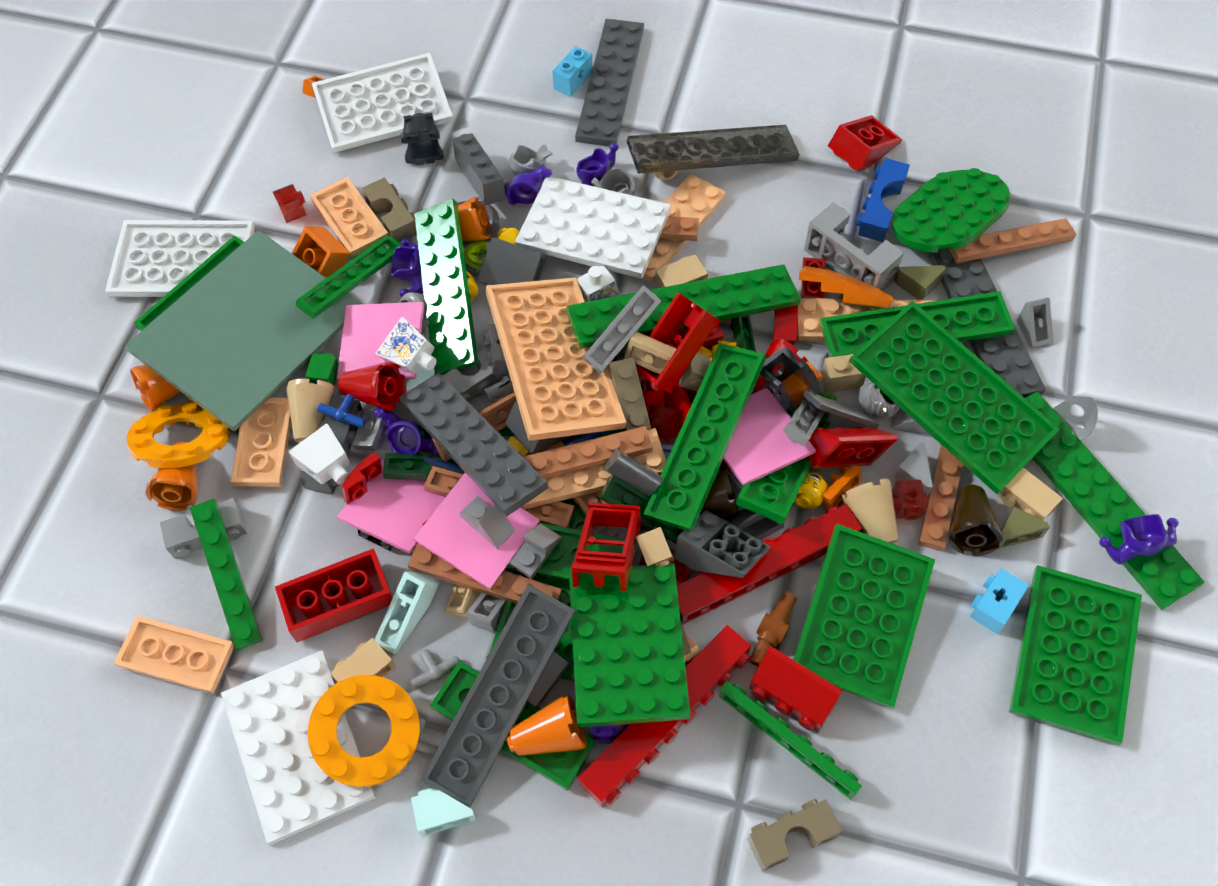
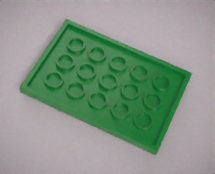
[793,524,935,709]
[569,563,690,728]
[1009,565,1142,746]

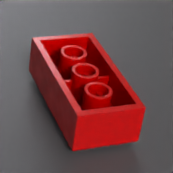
[275,548,393,642]

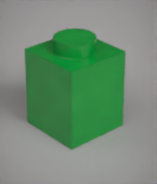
[305,353,338,386]

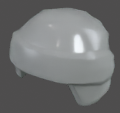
[509,145,553,175]
[591,167,636,196]

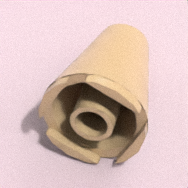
[286,379,335,443]
[841,478,898,545]

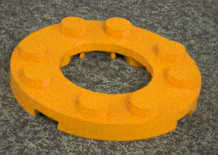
[127,402,230,468]
[308,675,420,787]

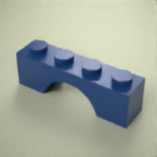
[856,158,910,243]

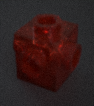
[892,479,929,521]

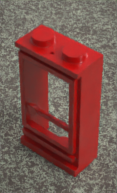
[636,293,720,394]
[571,503,641,591]

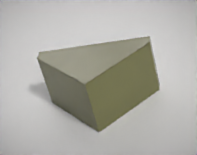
[895,265,945,300]
[998,507,1050,549]

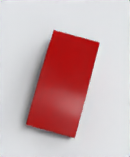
[801,257,826,299]
[773,305,798,343]
[342,452,382,504]

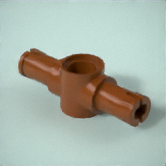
[749,592,797,667]

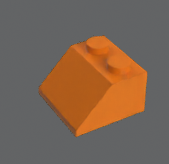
[292,226,351,278]

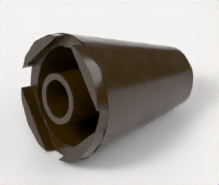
[699,467,739,517]
[949,484,1003,556]

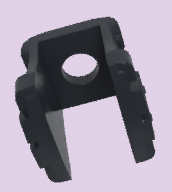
[401,112,444,165]
[760,348,820,413]

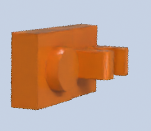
[822,466,862,511]

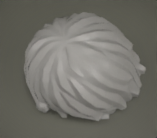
[859,377,899,419]

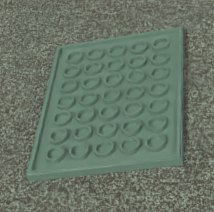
[125,230,362,431]

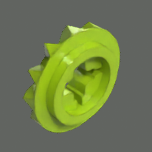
[464,240,489,271]

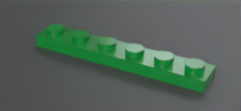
[295,234,403,319]
[189,499,263,650]
[719,681,862,800]

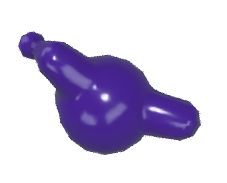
[576,142,619,187]
[504,166,552,205]
[391,238,424,297]
[374,408,440,455]
[1099,514,1179,565]

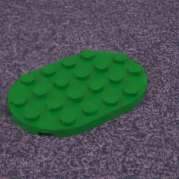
[892,168,1010,252]

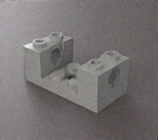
[804,202,904,291]

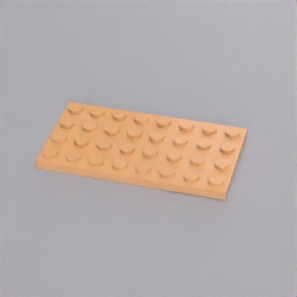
[486,277,627,441]

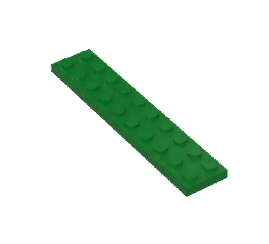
[566,264,801,349]
[1025,391,1205,610]

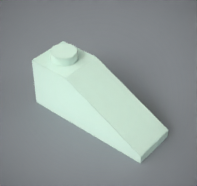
[375,572,439,654]

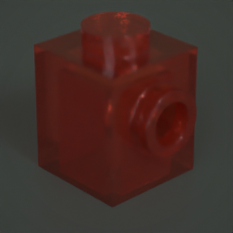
[273,184,306,223]
[648,405,684,442]

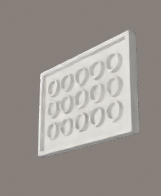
[312,53,453,153]
[515,177,671,279]
[105,220,255,297]
[221,650,376,845]

